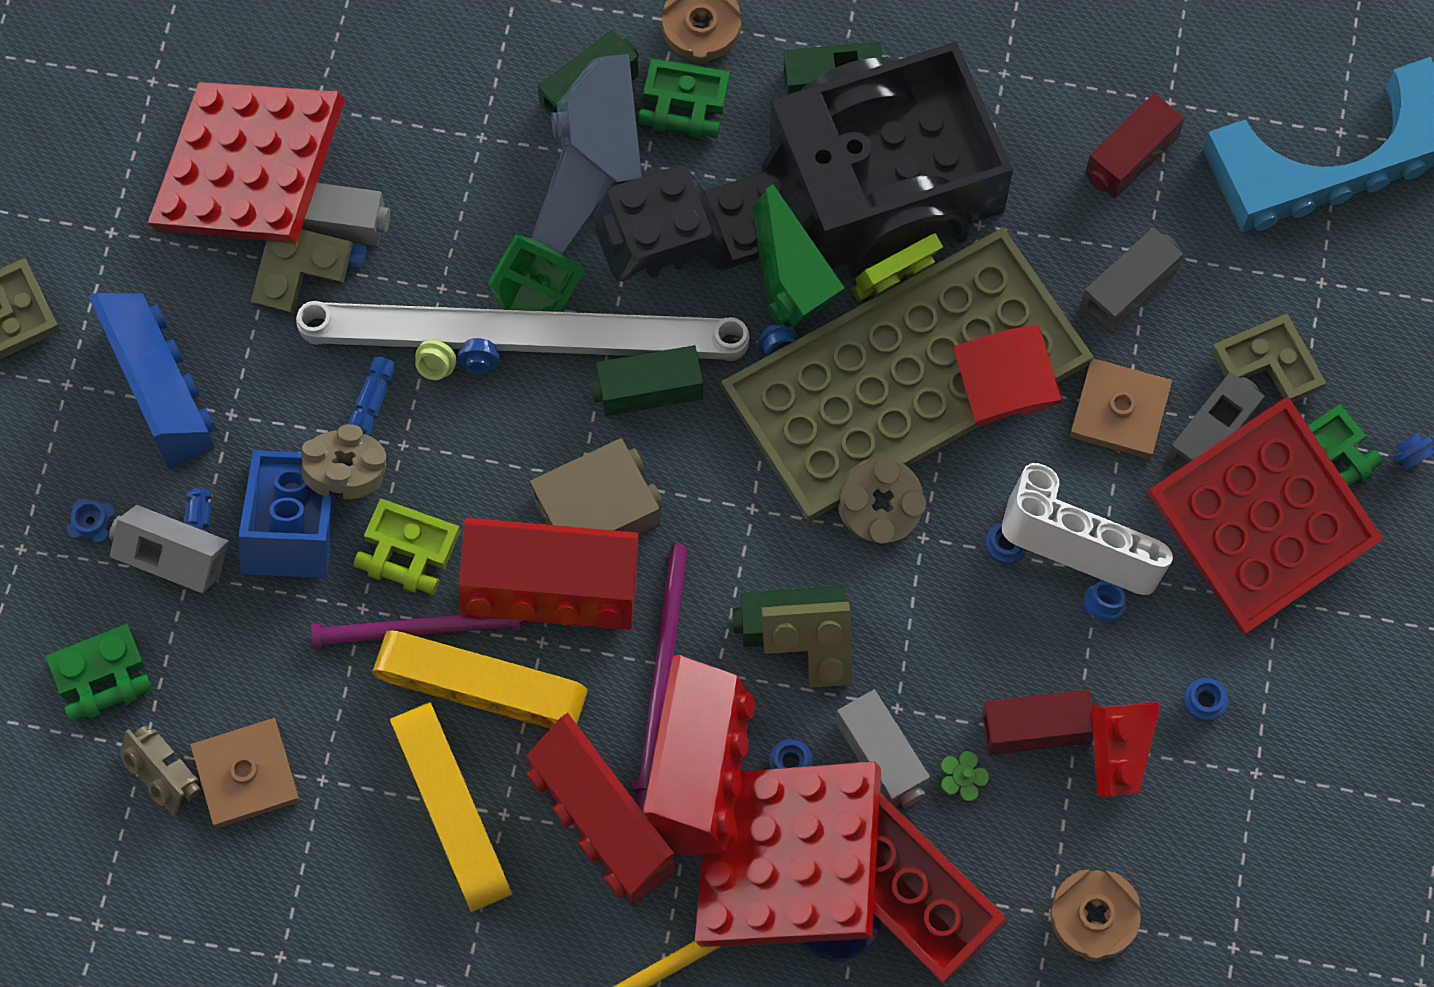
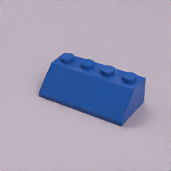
[88,293,216,469]

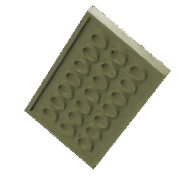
[721,227,1094,522]

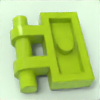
[851,233,943,301]
[353,498,460,595]

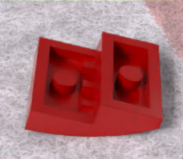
[953,325,1063,427]

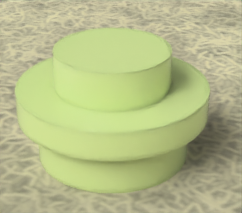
[415,340,457,380]

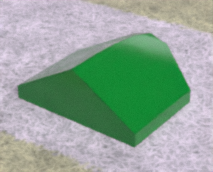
[488,234,586,312]

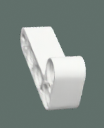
[1002,463,1173,595]

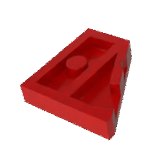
[1092,702,1160,796]

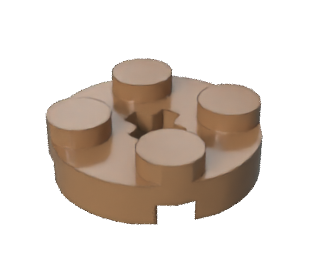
[662,0,741,65]
[1050,869,1141,962]

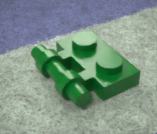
[638,58,730,139]
[1308,404,1383,486]
[46,623,153,722]

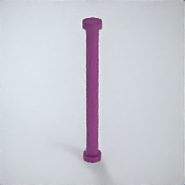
[311,615,521,650]

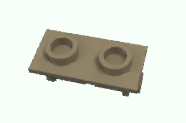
[119,726,201,817]

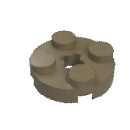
[302,424,386,499]
[838,458,926,544]

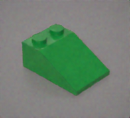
[752,184,844,329]

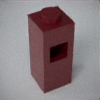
[1085,93,1185,199]
[982,689,1099,756]

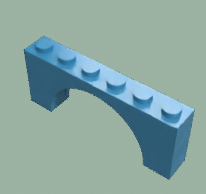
[1202,57,1434,233]

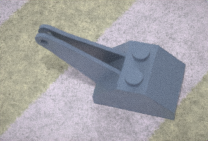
[531,54,642,253]

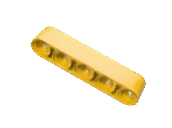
[372,631,588,729]
[390,702,512,913]

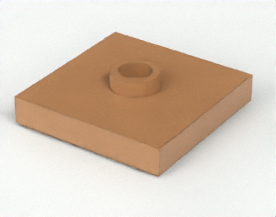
[1069,358,1172,460]
[190,718,300,829]

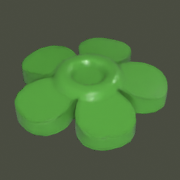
[940,751,989,802]

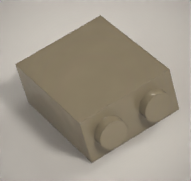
[530,438,664,533]

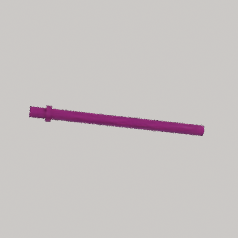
[633,544,688,812]

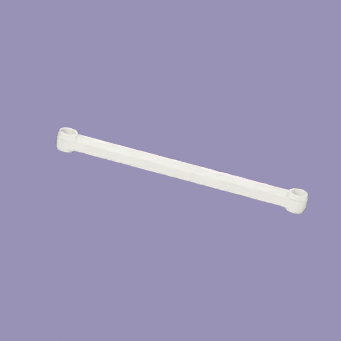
[296,301,749,361]

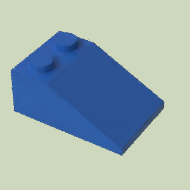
[238,450,335,578]

